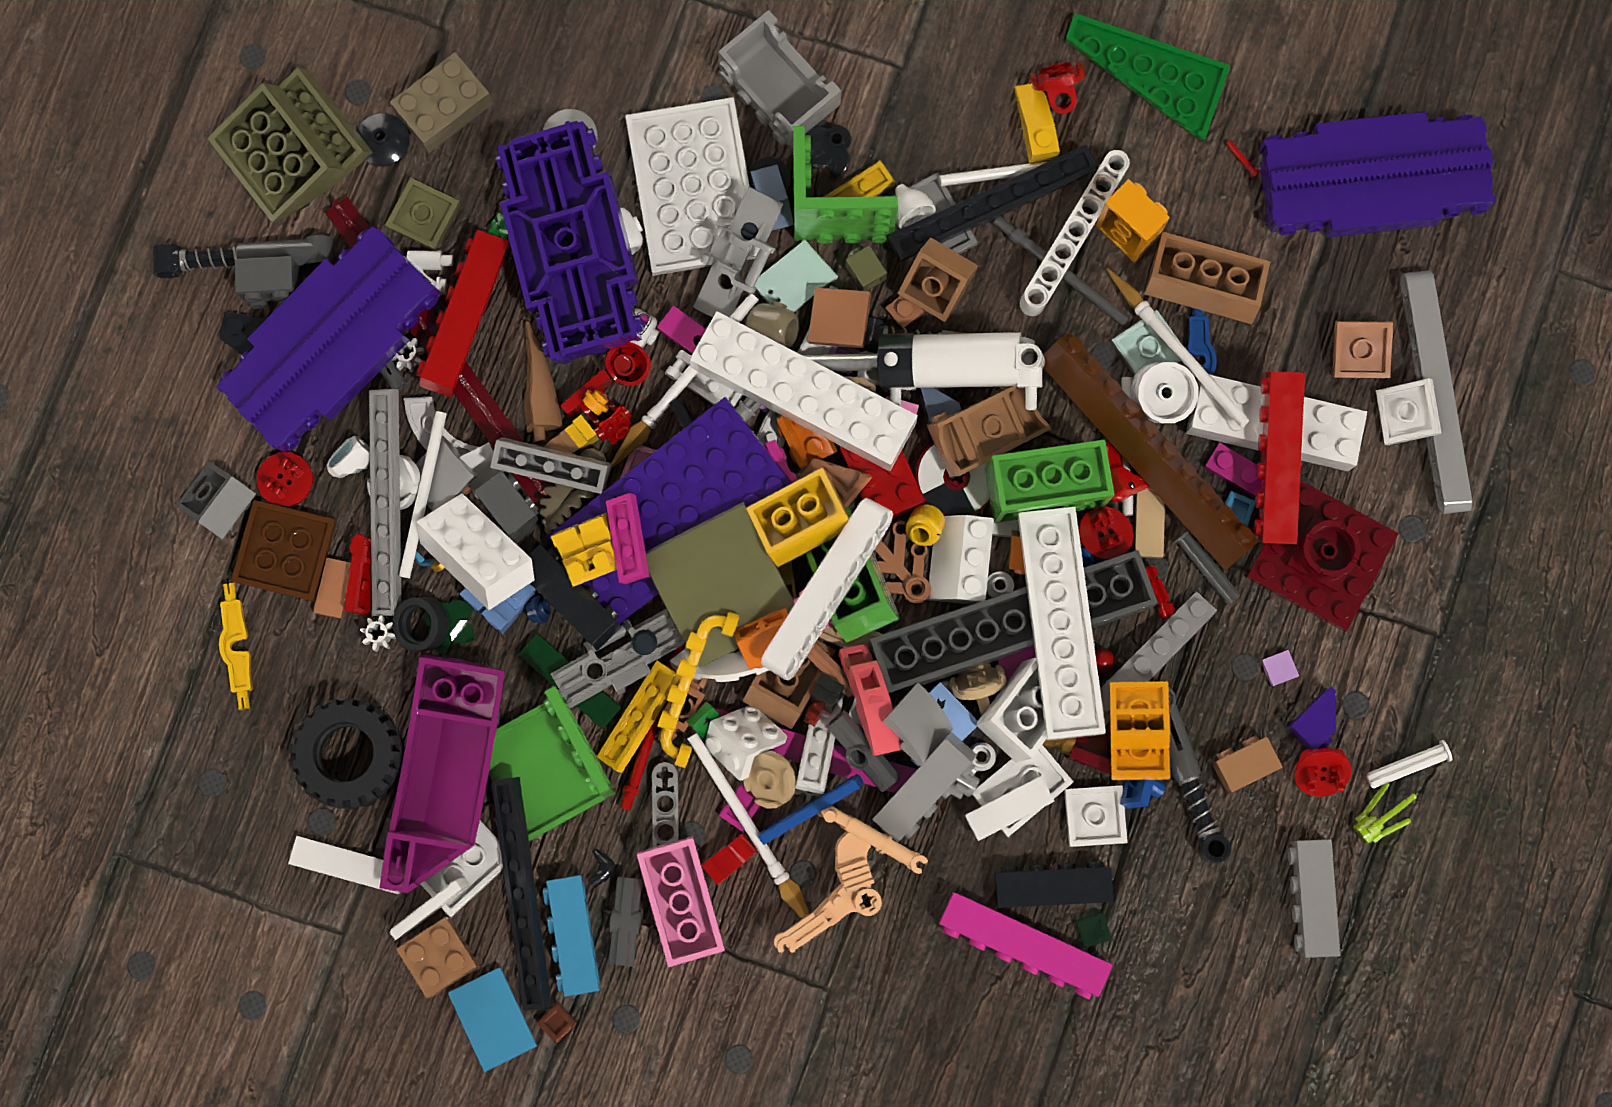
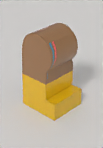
[544,415,599,455]

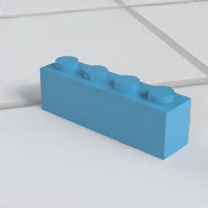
[543,875,601,997]

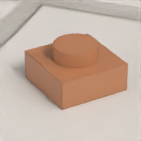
[885,296,924,330]

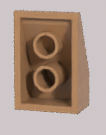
[743,640,836,729]

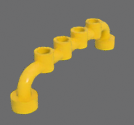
[657,612,740,768]

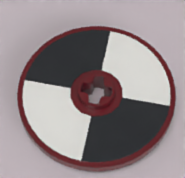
[914,442,990,516]

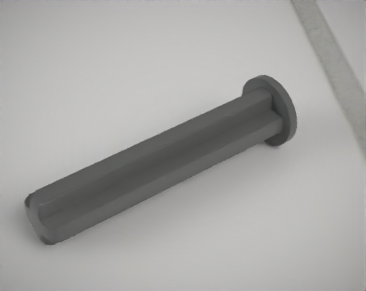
[1173,530,1240,604]

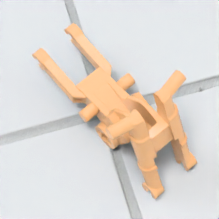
[773,805,928,953]

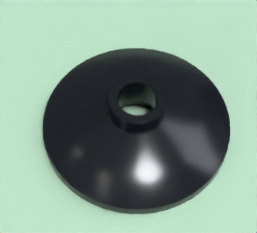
[356,113,410,167]

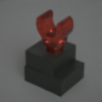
[804,674,844,727]

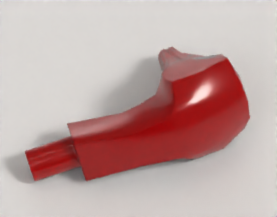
[1105,439,1152,502]

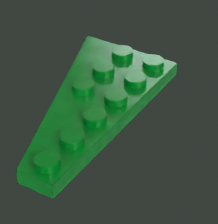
[1065,13,1230,143]

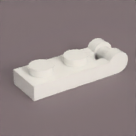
[665,350,743,408]

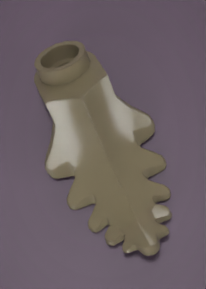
[539,448,606,534]

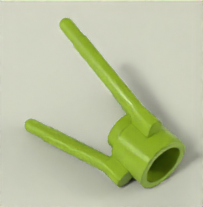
[1353,783,1417,844]

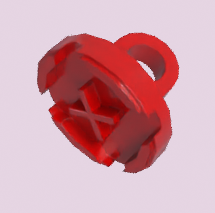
[1030,62,1086,114]

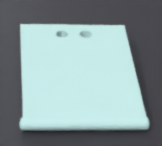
[754,239,838,312]

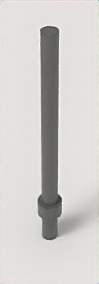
[993,216,1129,326]

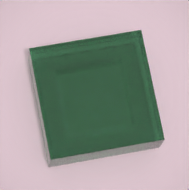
[1075,912,1112,948]

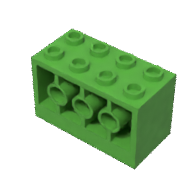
[985,440,1114,523]

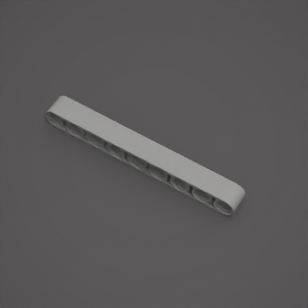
[1401,270,1472,514]

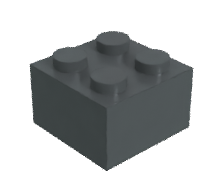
[235,256,302,309]
[474,471,541,544]

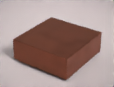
[536,1002,578,1044]

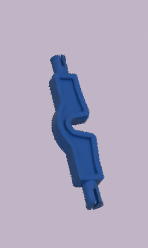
[1187,308,1216,381]

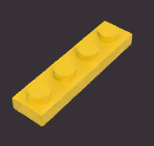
[597,660,681,773]

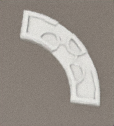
[404,397,479,456]
[670,648,768,682]

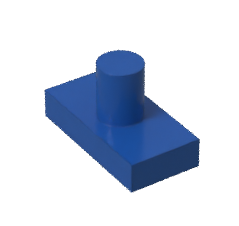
[1120,780,1165,809]

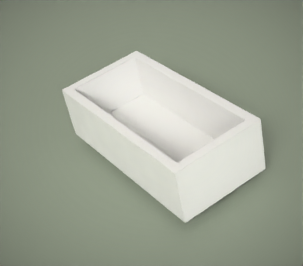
[416,493,534,610]

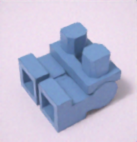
[460,584,536,635]

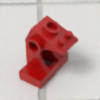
[560,369,633,445]

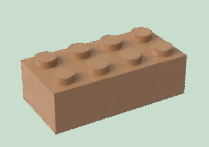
[1145,232,1270,324]

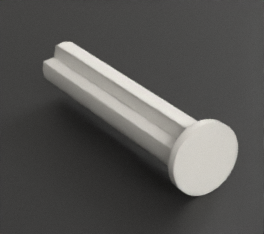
[1366,740,1452,788]

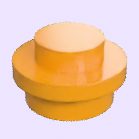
[583,390,609,415]

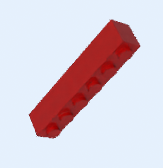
[417,230,509,398]
[1254,372,1305,544]

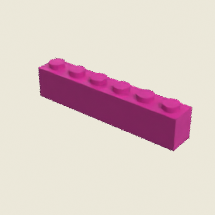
[938,892,1113,1000]

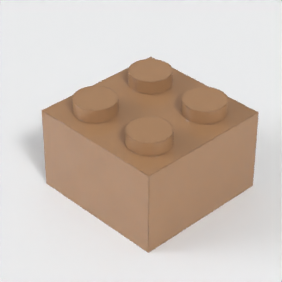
[897,238,978,322]
[396,917,481,998]

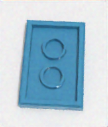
[448,967,538,1072]

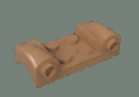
[927,386,1051,477]

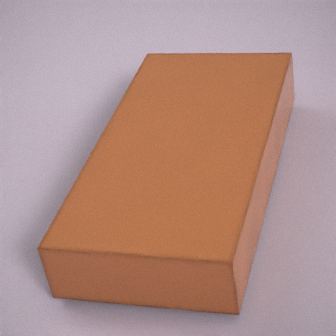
[313,558,351,619]

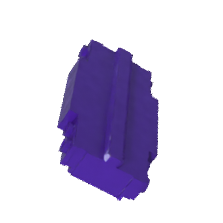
[1259,112,1496,238]
[496,121,644,364]
[216,226,442,452]

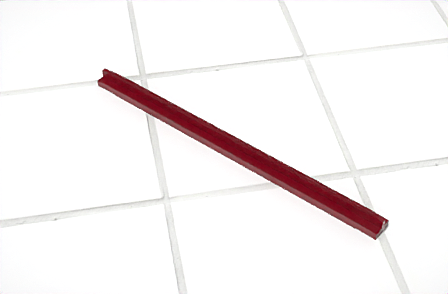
[325,196,575,531]

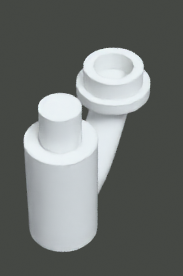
[407,251,453,298]

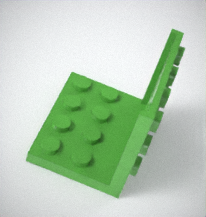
[793,126,898,244]
[489,686,616,842]

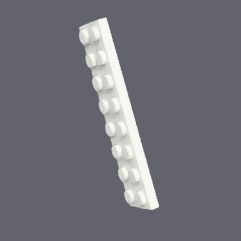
[1018,507,1106,740]

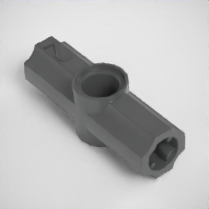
[826,710,901,792]
[609,877,643,966]

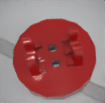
[257,452,314,508]
[1078,506,1134,561]
[1294,748,1352,797]

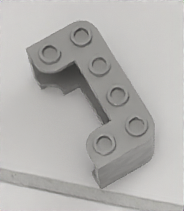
[718,10,841,146]

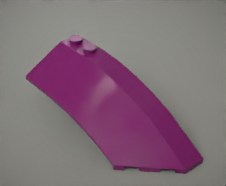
[379,653,506,893]

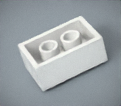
[975,657,1047,762]

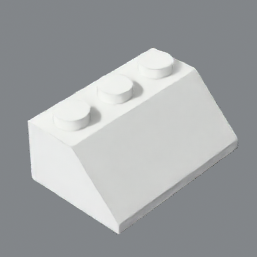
[927,515,994,605]

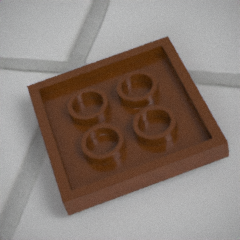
[231,500,337,602]

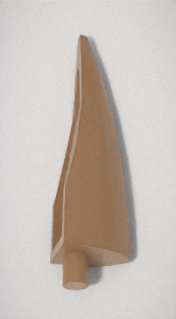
[524,322,563,443]

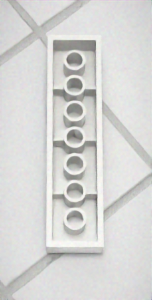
[690,311,918,472]

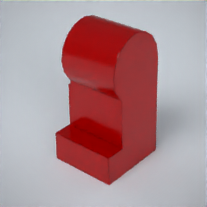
[701,833,757,886]

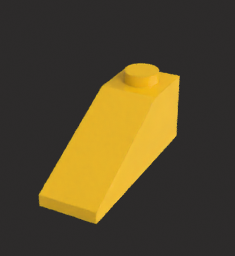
[1015,84,1060,164]

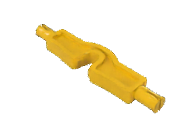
[219,583,253,710]

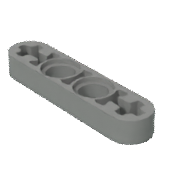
[652,762,679,847]

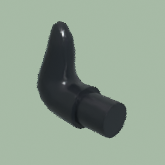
[588,849,615,888]

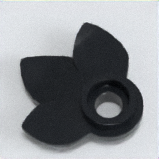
[805,125,852,178]

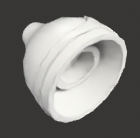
[895,184,936,229]

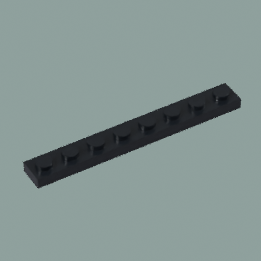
[888,145,1098,262]
[491,777,552,1011]

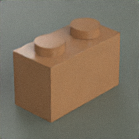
[1212,735,1283,794]

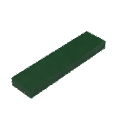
[518,634,622,730]

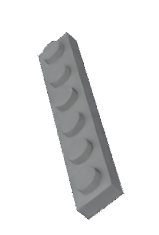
[1100,591,1217,726]

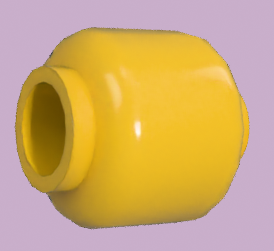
[906,504,945,546]

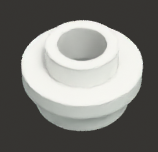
[986,571,1014,598]
[970,742,996,771]

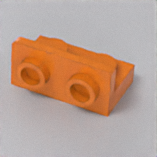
[776,416,837,469]

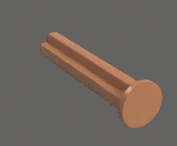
[806,642,853,698]

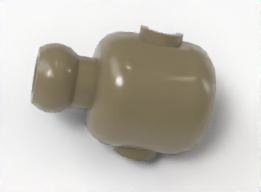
[729,301,799,349]

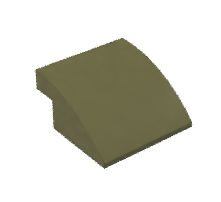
[207,67,373,223]
[646,502,795,668]

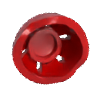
[604,342,651,387]

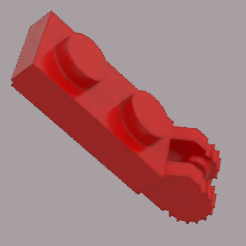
[344,534,372,616]

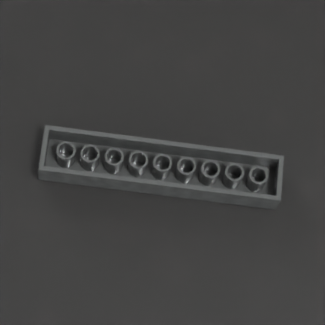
[868,550,1158,696]

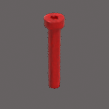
[1226,140,1261,179]

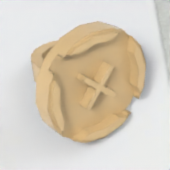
[949,664,1007,716]

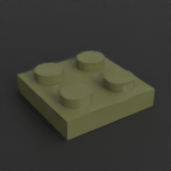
[385,177,461,251]

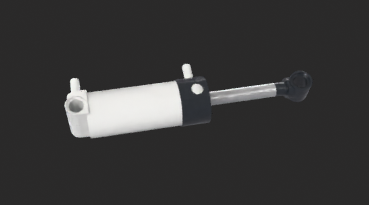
[802,332,1045,410]

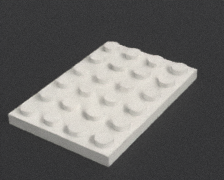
[626,97,760,276]

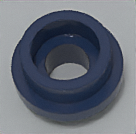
[526,596,551,624]

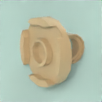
[743,751,797,808]

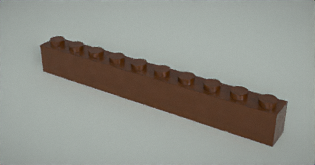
[1043,332,1259,571]

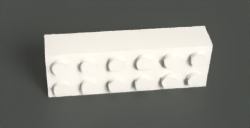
[1186,375,1367,471]

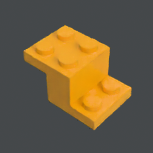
[1110,681,1170,780]

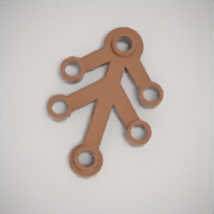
[874,521,931,604]

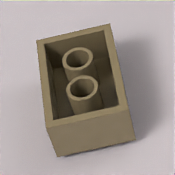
[390,52,493,154]

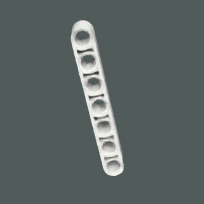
[1020,150,1129,316]
[761,498,893,680]

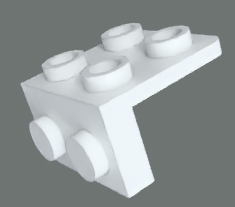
[704,705,787,781]

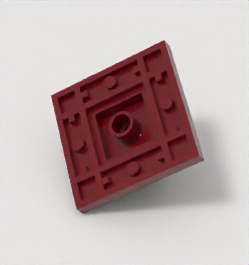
[1246,480,1399,632]

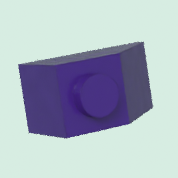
[1286,686,1336,750]

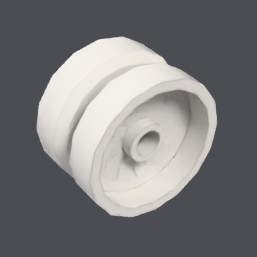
[1130,362,1198,423]

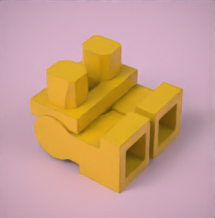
[551,513,617,587]

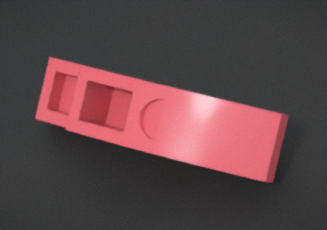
[838,643,901,756]

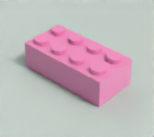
[637,836,725,967]

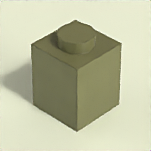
[845,246,887,291]

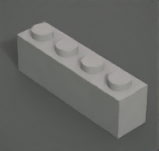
[490,437,612,494]
[872,732,977,843]
[1288,840,1340,958]

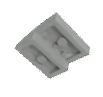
[416,436,478,511]
[883,683,953,766]

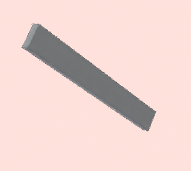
[369,389,401,616]

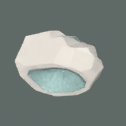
[326,436,370,478]

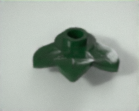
[424,600,474,654]

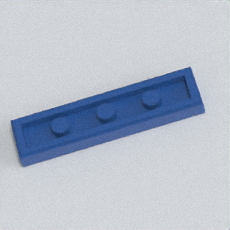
[758,774,864,845]

